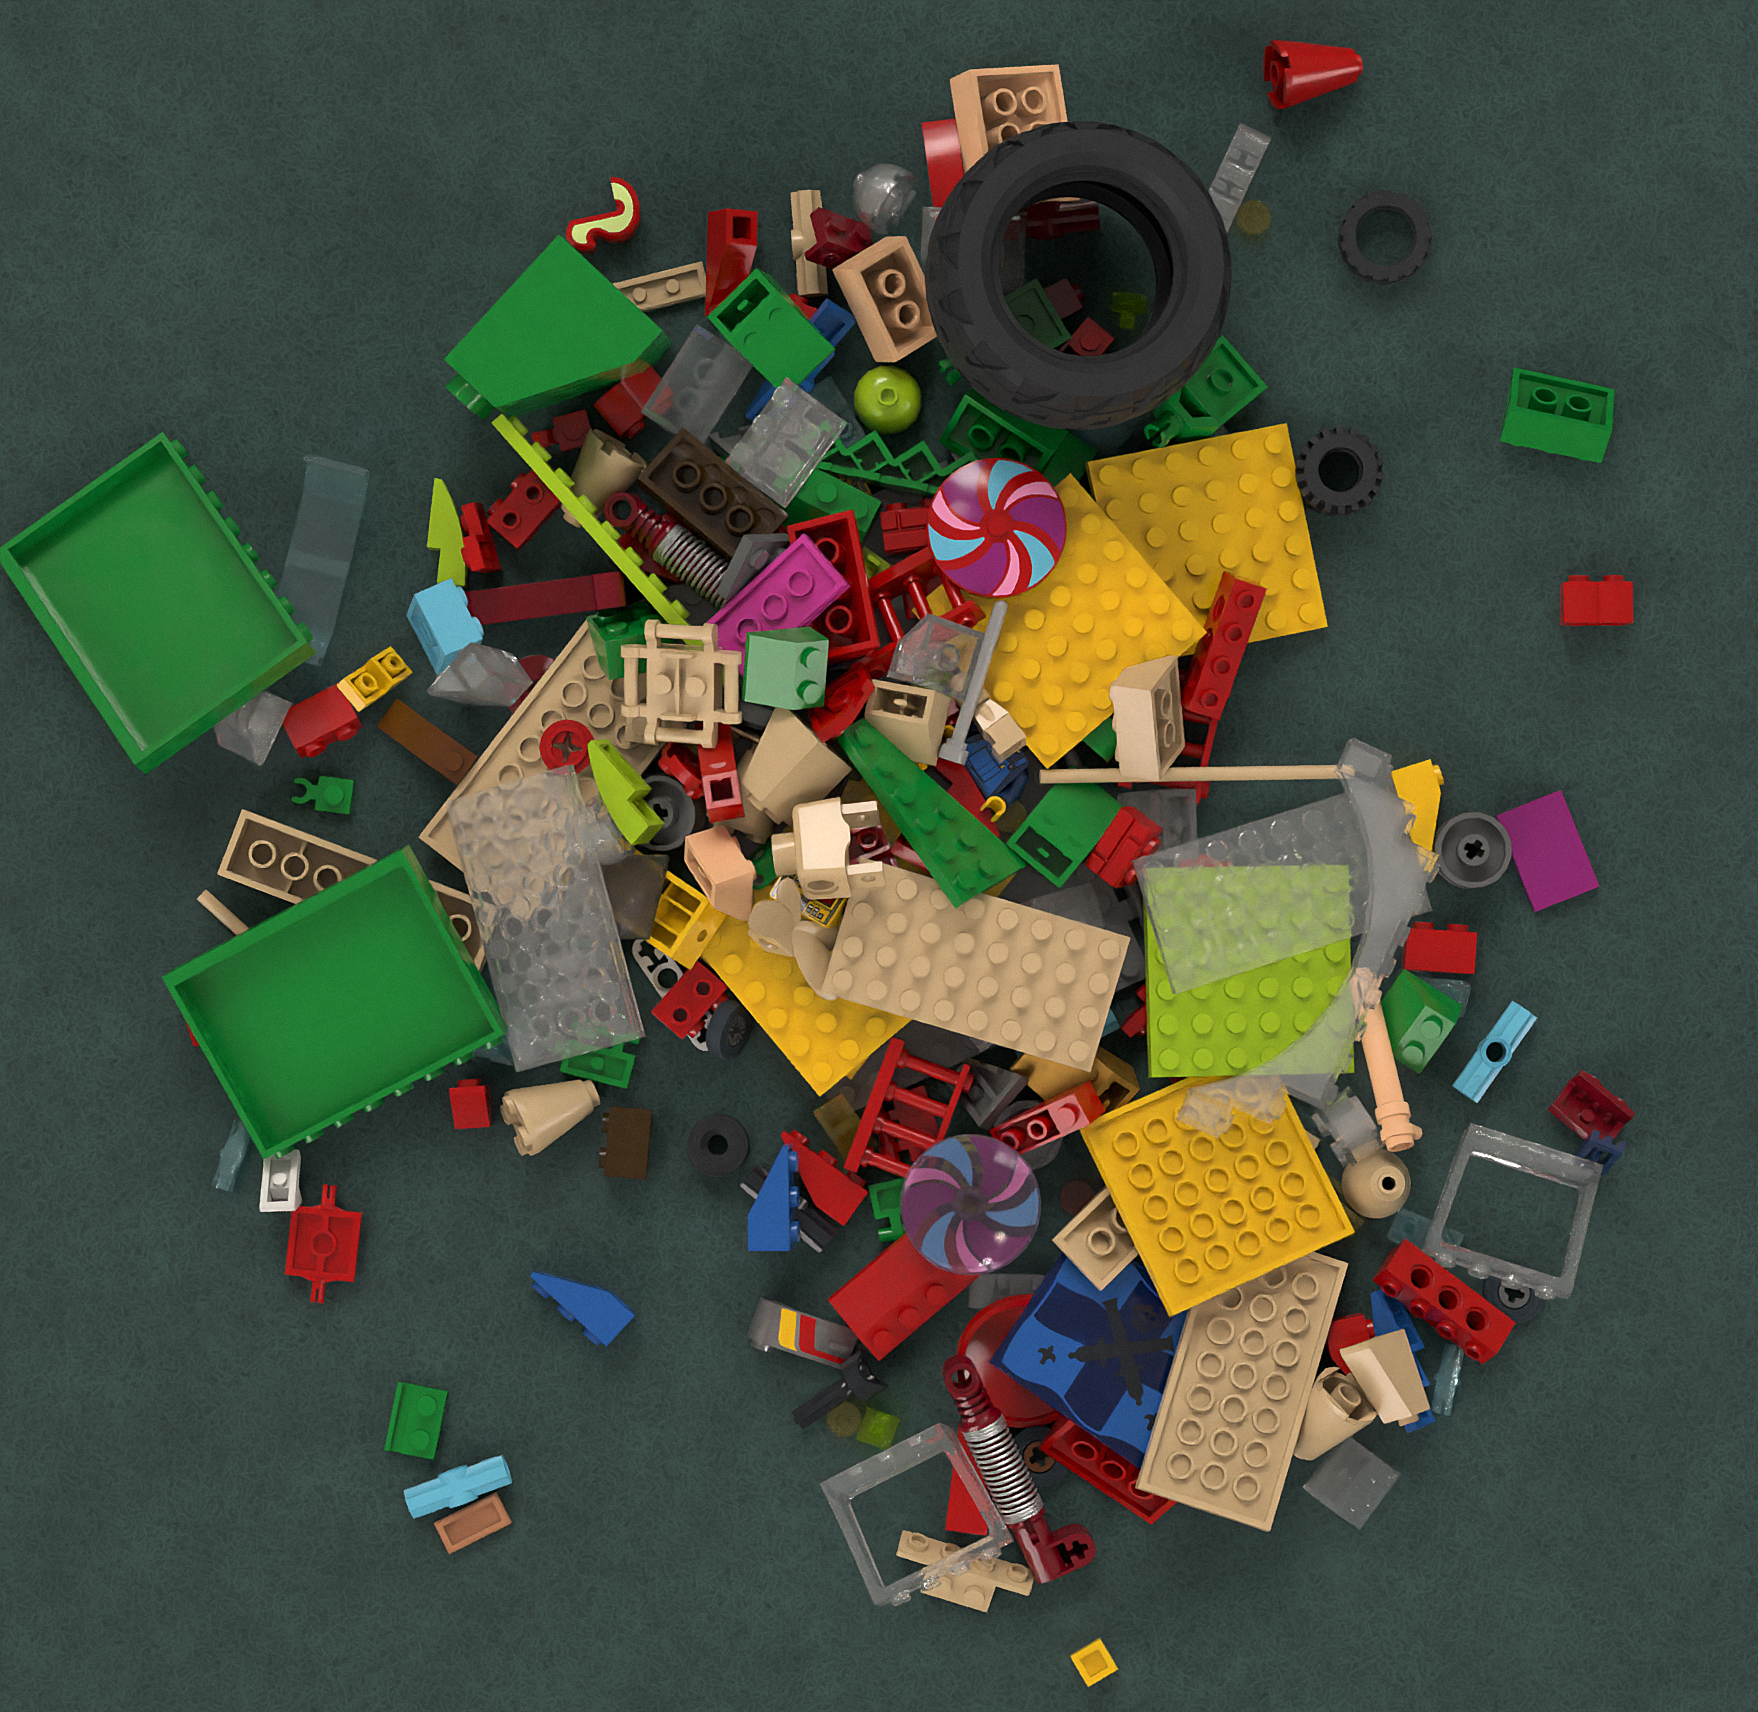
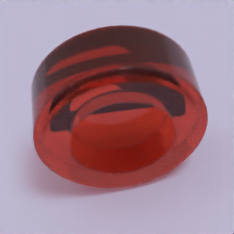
[1059,1180,1094,1215]

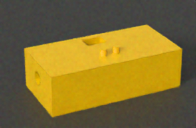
[575,834,728,970]

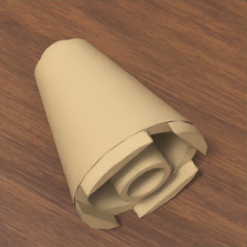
[561,429,648,528]
[1341,1149,1411,1218]
[1293,1367,1378,1461]

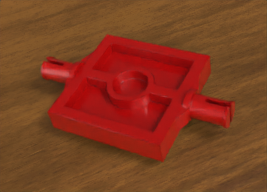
[284,1184,363,1303]

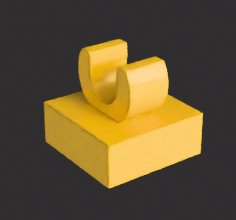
[1070,1637,1118,1687]

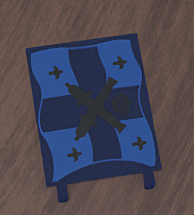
[989,1251,1188,1470]

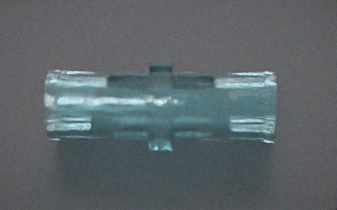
[211,1119,251,1192]
[1430,1343,1464,1416]

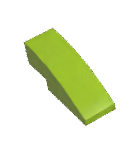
[427,478,468,588]
[587,739,665,845]

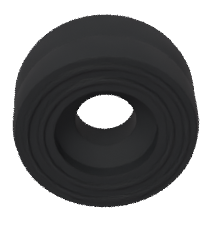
[686,1114,749,1177]

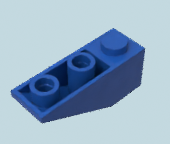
[747,1143,800,1251]
[530,1270,636,1347]

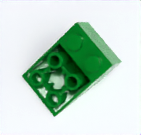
[707,268,836,397]
[1006,764,1124,889]

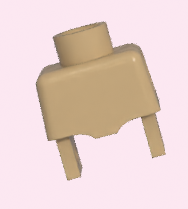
[771,797,886,900]

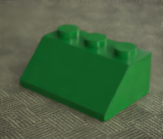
[1500,368,1615,463]
[938,387,1068,474]
[768,454,883,547]

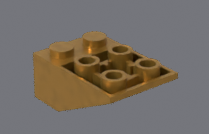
[1010,1046,1140,1116]

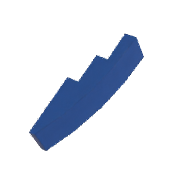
[745,299,855,425]
[1371,1289,1435,1434]

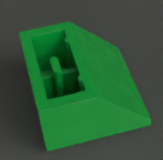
[587,602,674,680]

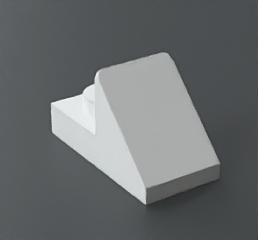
[260,1150,302,1212]

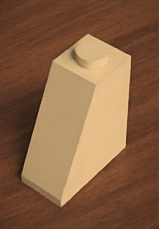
[1340,1329,1430,1426]

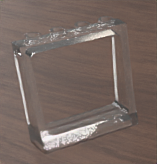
[1422,1123,1603,1300]
[820,1423,1014,1606]

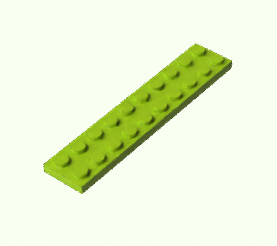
[491,414,724,686]

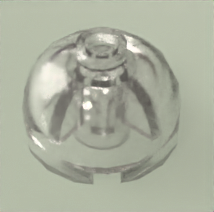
[852,163,918,234]
[569,794,635,865]

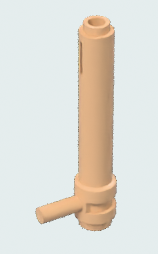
[1348,967,1422,1152]

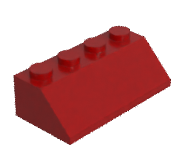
[787,509,880,666]
[827,1209,985,1361]
[1039,1387,1177,1525]

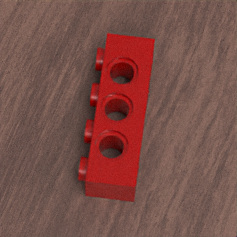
[1180,571,1267,720]
[1372,1238,1516,1364]

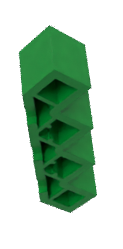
[798,420,978,498]

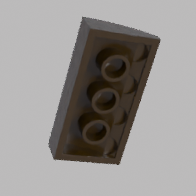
[637,428,789,562]

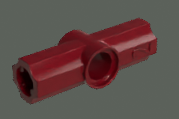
[1002,200,1100,241]

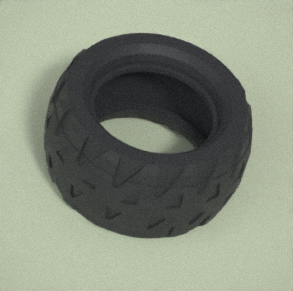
[925,121,1232,430]

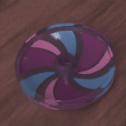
[900,1134,1041,1275]

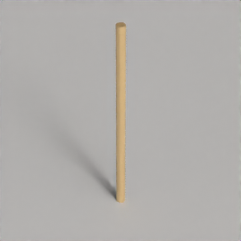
[1039,765,1352,784]

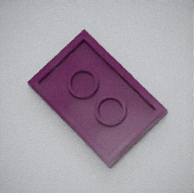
[1495,790,1599,912]

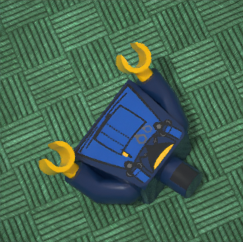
[940,721,1030,822]

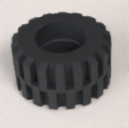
[1295,427,1384,517]

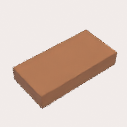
[434,1491,512,1554]

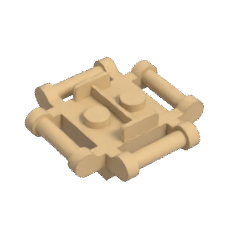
[621,619,742,749]

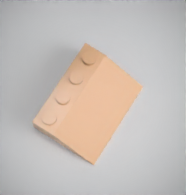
[950,64,1080,207]

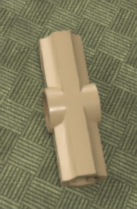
[791,190,828,298]

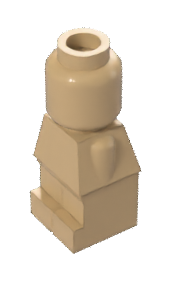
[950,673,1026,764]

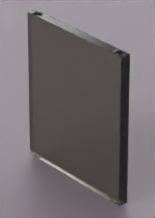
[556,854,670,940]

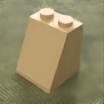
[741,707,852,828]

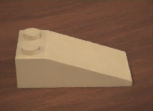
[1052,1185,1139,1291]

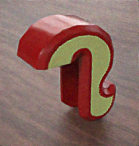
[566,177,641,254]

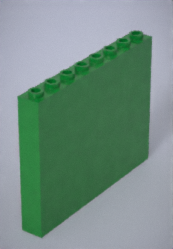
[0,432,317,775]
[162,844,510,1159]

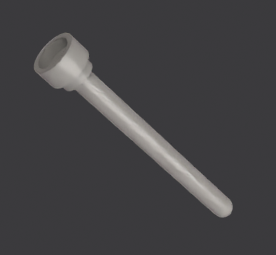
[938,600,1008,765]

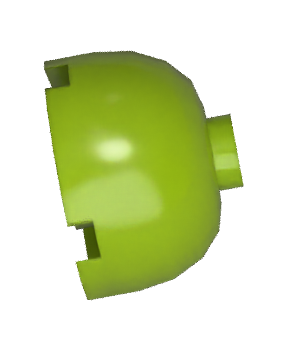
[854,366,922,435]

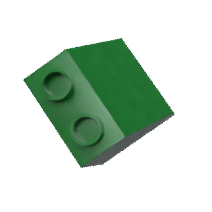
[444,235,673,421]

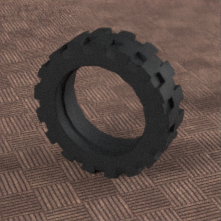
[1338,190,1432,285]

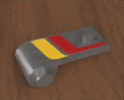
[747,1297,858,1369]

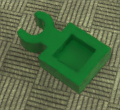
[292,776,355,815]

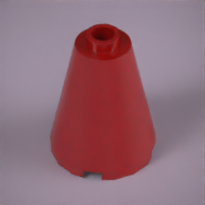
[1263,39,1363,110]

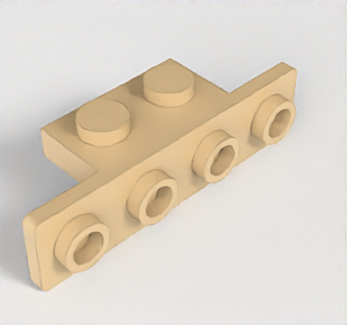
[896,1530,1034,1613]

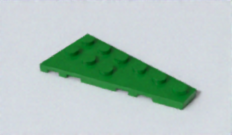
[835,718,1028,909]

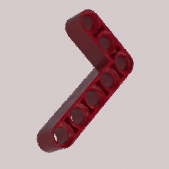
[465,571,630,625]

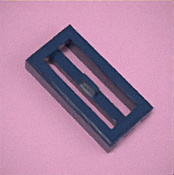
[1571,1130,1626,1176]

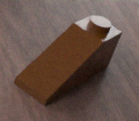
[377,698,479,785]

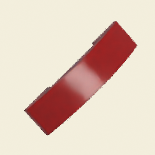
[921,118,964,221]

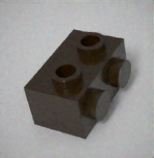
[598,1106,653,1180]

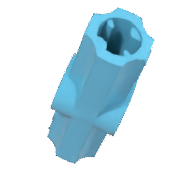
[1452,1001,1537,1103]
[404,1454,512,1519]

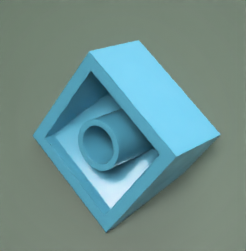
[406,578,484,676]

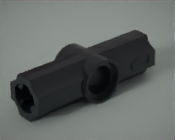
[740,1163,838,1253]

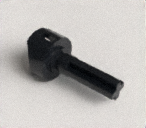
[792,1348,889,1429]

